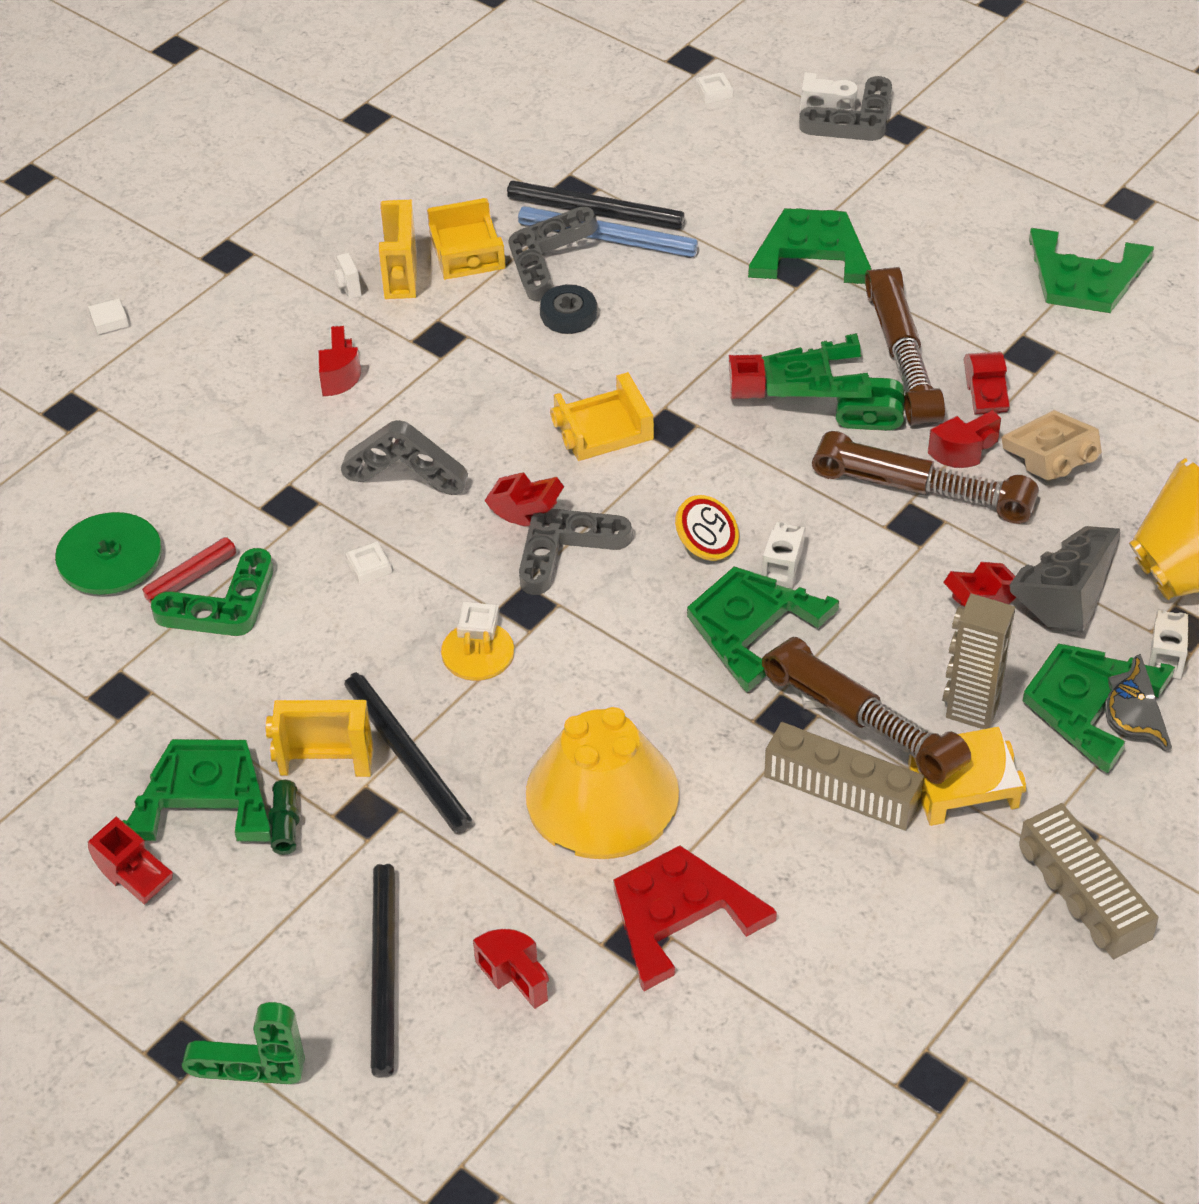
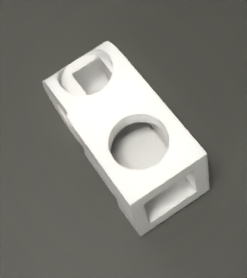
[800,72,857,112]
[762,522,806,589]
[1148,609,1188,679]

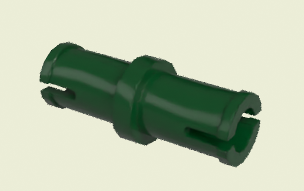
[269,779,300,855]

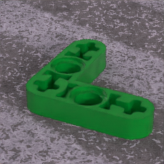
[151,548,273,636]
[182,1002,305,1084]

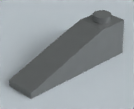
[1010,526,1120,632]

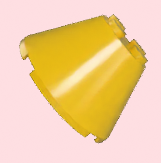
[1129,458,1199,600]
[526,707,679,859]

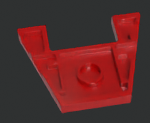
[613,845,777,992]

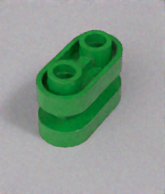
[836,377,905,431]

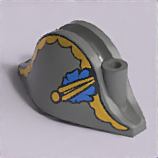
[1105,654,1172,751]

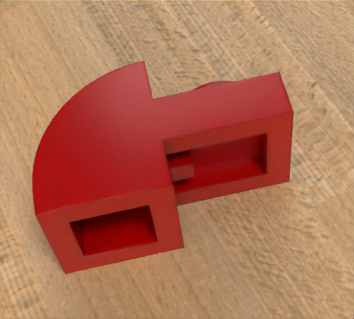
[318,326,361,397]
[963,351,1010,415]
[729,354,765,399]
[928,410,1001,468]
[484,472,564,526]
[943,562,1016,607]
[88,816,173,905]
[473,929,549,1009]

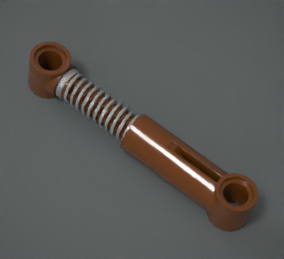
[865,267,945,425]
[812,431,1039,524]
[762,637,971,784]

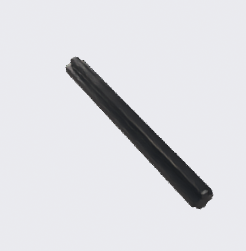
[507,180,685,230]
[344,672,472,834]
[370,864,395,1077]

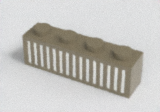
[942,593,1016,729]
[764,722,924,831]
[1019,803,1159,960]

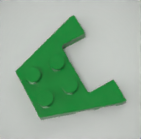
[748,208,872,284]
[1029,228,1154,313]
[762,333,872,398]
[687,566,839,692]
[1022,643,1175,773]
[123,739,272,842]

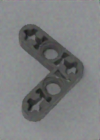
[799,76,892,141]
[508,206,598,301]
[341,420,468,495]
[519,509,632,595]

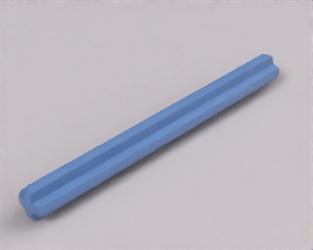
[518,206,698,257]

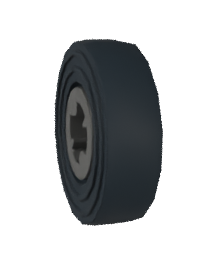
[540,284,597,334]

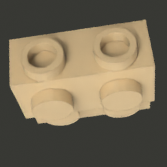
[1001,410,1102,481]

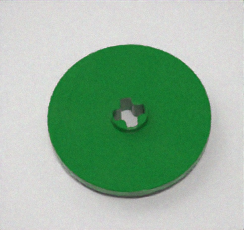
[55,512,162,595]

